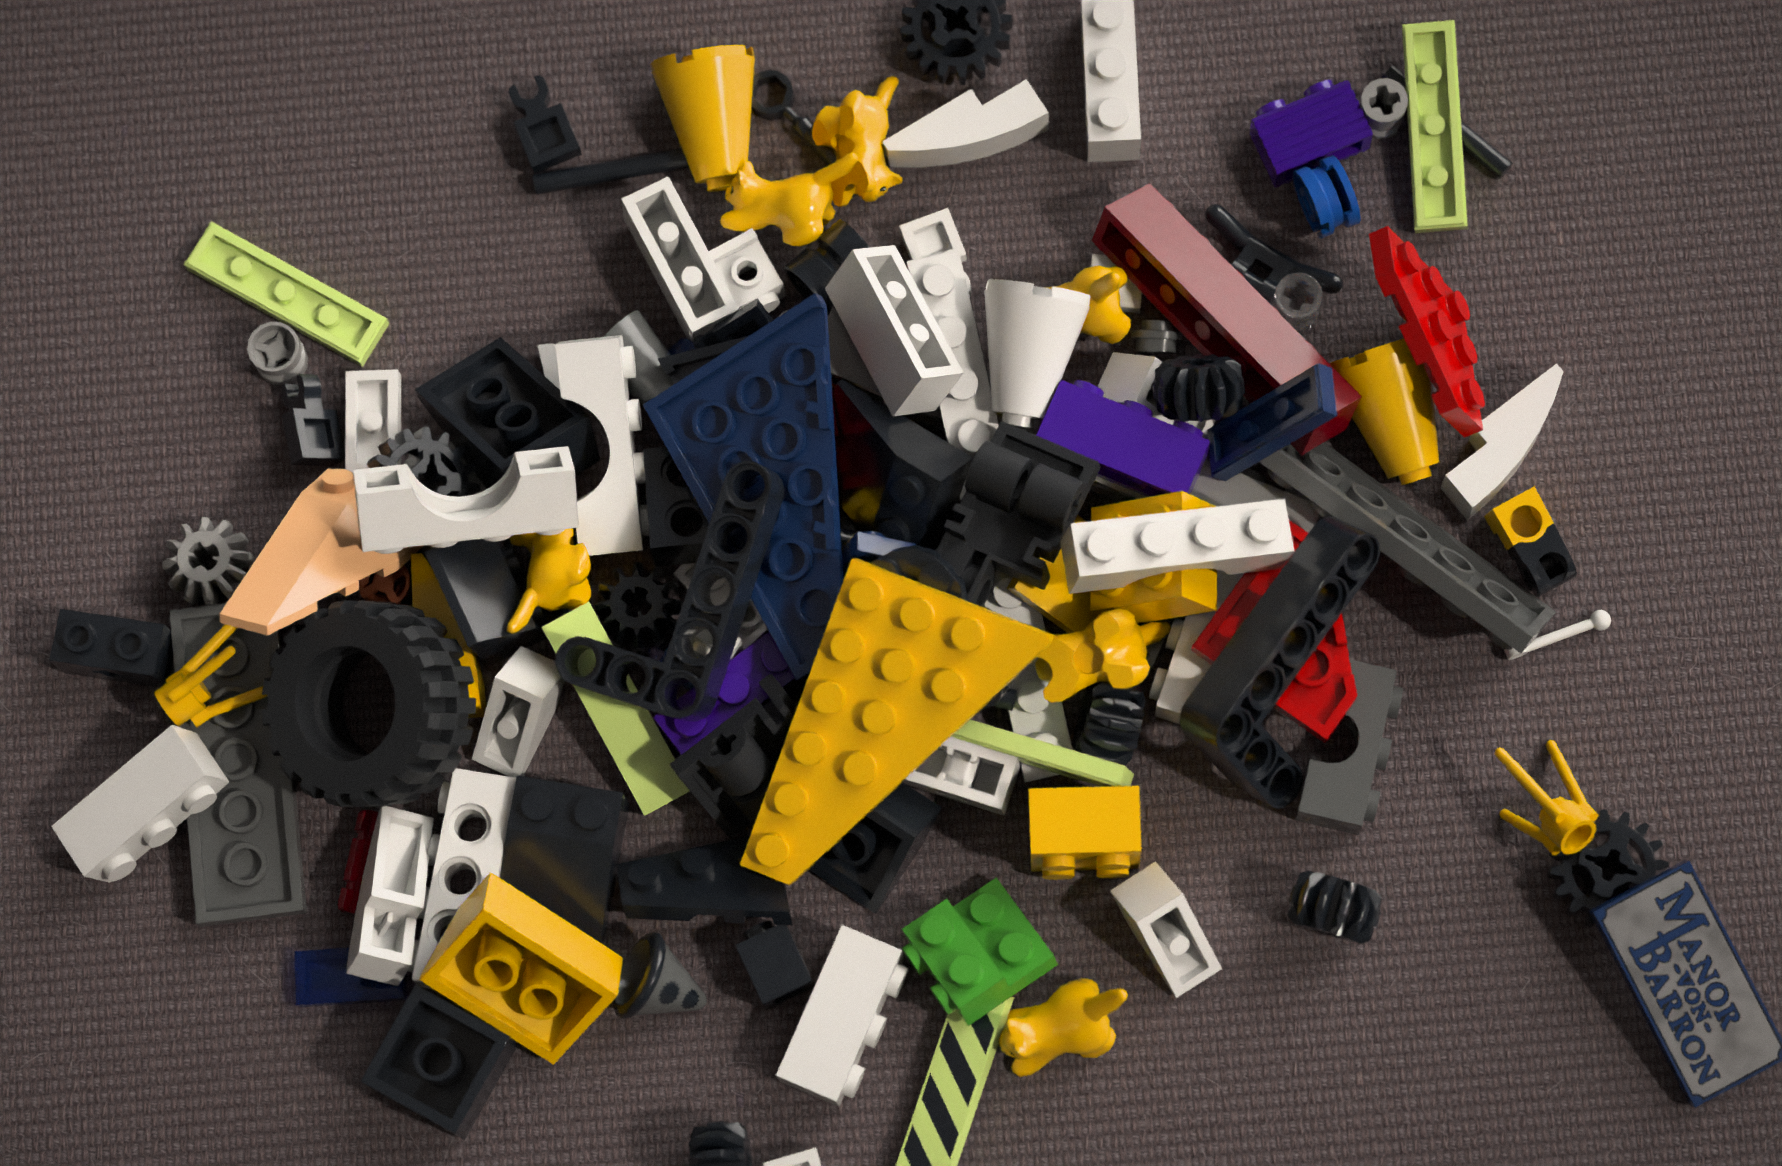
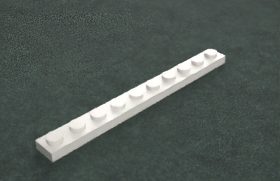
[907,250,1073,783]

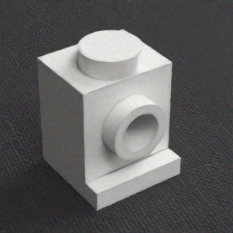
[709,228,786,313]

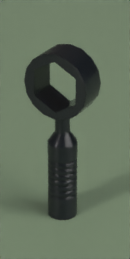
[751,70,836,166]

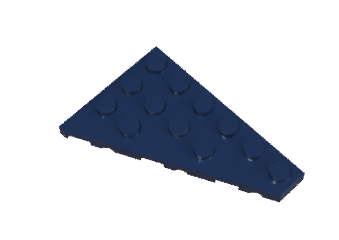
[643,293,844,681]

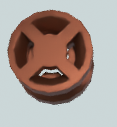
[359,565,413,606]

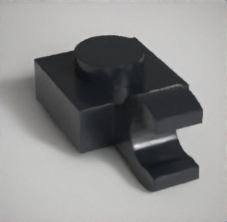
[281,374,345,466]

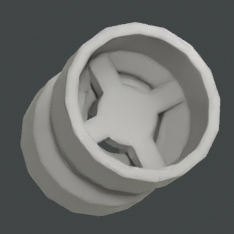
[247,321,308,386]

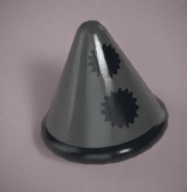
[613,931,707,1019]

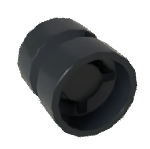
[784,219,870,316]

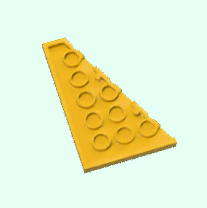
[740,558,1054,885]

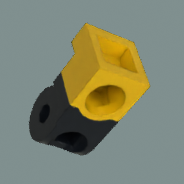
[1484,486,1577,597]

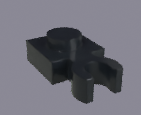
[509,75,582,174]

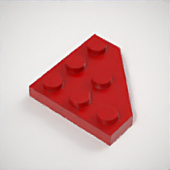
[1369,226,1485,438]
[1191,520,1358,743]

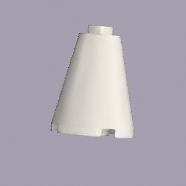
[984,279,1091,429]

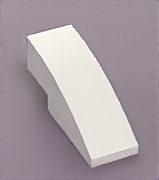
[882,79,1049,168]
[1441,364,1563,521]
[346,806,434,986]

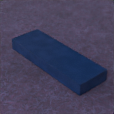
[1207,363,1337,481]

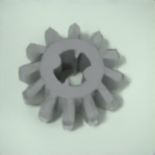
[162,517,255,605]

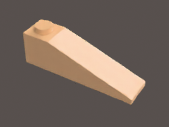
[220,468,424,635]

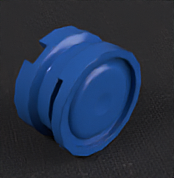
[1292,155,1361,239]

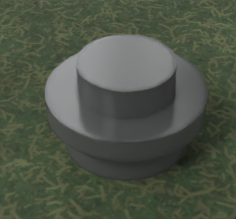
[1131,320,1183,354]

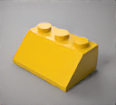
[420,872,623,1065]

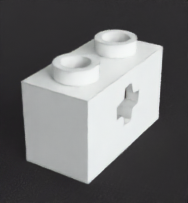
[902,737,1021,816]

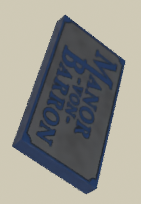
[1589,860,1782,1108]

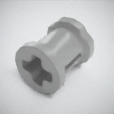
[1361,78,1408,140]

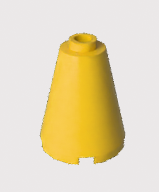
[651,45,755,192]
[1329,339,1439,485]

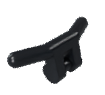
[1205,204,1343,305]

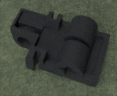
[936,421,1100,606]
[670,674,808,839]

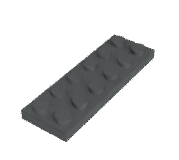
[1259,443,1556,654]
[169,603,307,927]

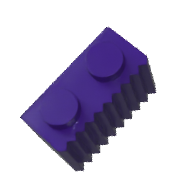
[1249,80,1373,187]

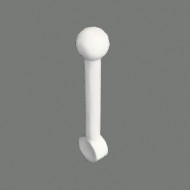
[1504,610,1611,660]

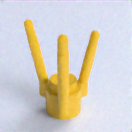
[154,624,268,728]
[1495,740,1598,855]

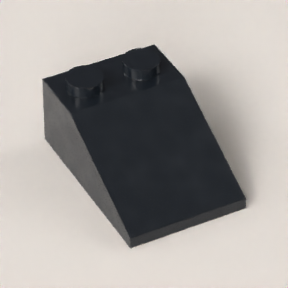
[415,337,600,489]
[832,380,973,550]
[501,775,630,945]

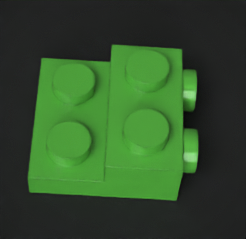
[901,878,1058,1026]

